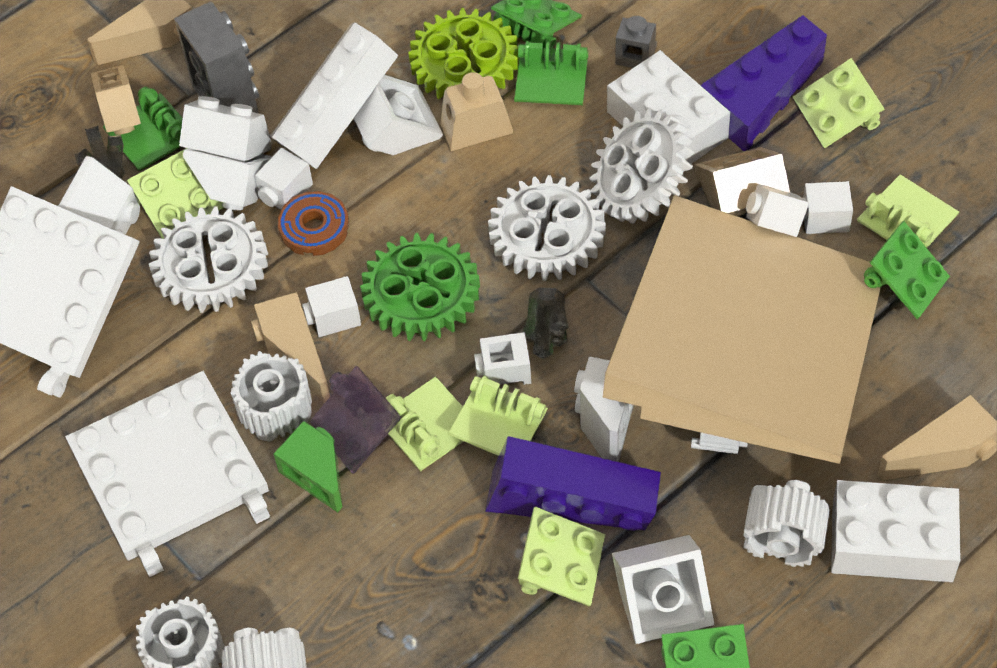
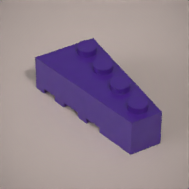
[700,15,827,151]
[485,436,661,530]

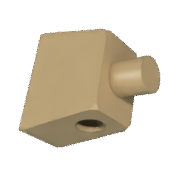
[440,72,513,151]

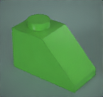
[274,421,342,513]

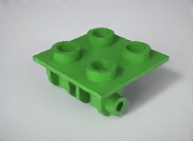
[491,0,582,48]
[514,41,589,105]
[102,87,183,171]
[864,221,950,319]
[661,624,750,668]

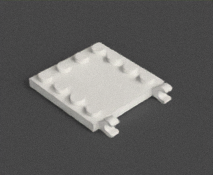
[0,186,140,398]
[65,371,270,577]

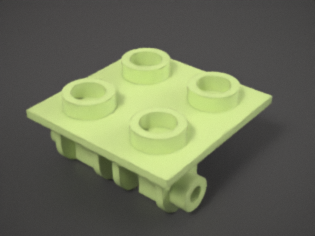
[793,58,885,148]
[127,148,224,239]
[857,175,959,248]
[448,375,548,456]
[375,377,464,472]
[518,507,605,606]

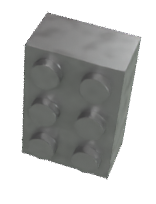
[174,1,259,113]

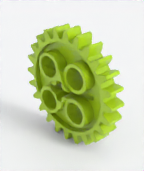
[408,8,519,99]

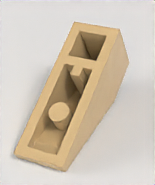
[87,0,192,65]
[91,65,141,135]
[251,292,331,403]
[878,395,997,481]

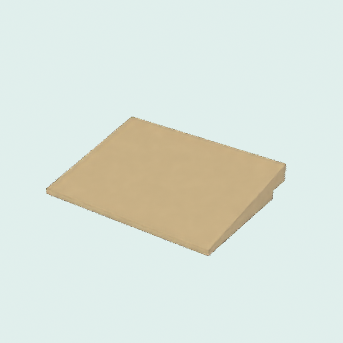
[603,195,881,464]

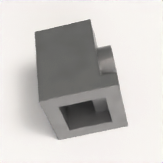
[615,16,657,68]

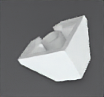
[183,148,272,210]

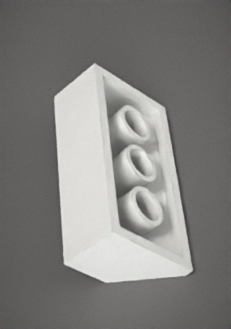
[270,22,398,169]

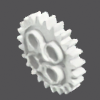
[589,109,694,223]
[488,175,606,281]
[149,206,268,313]

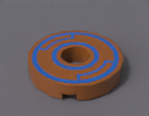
[278,191,349,256]

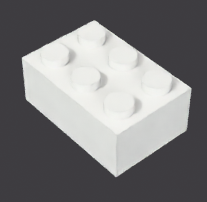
[607,50,730,164]
[831,480,960,582]

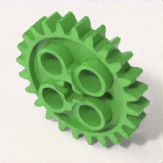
[360,233,480,341]

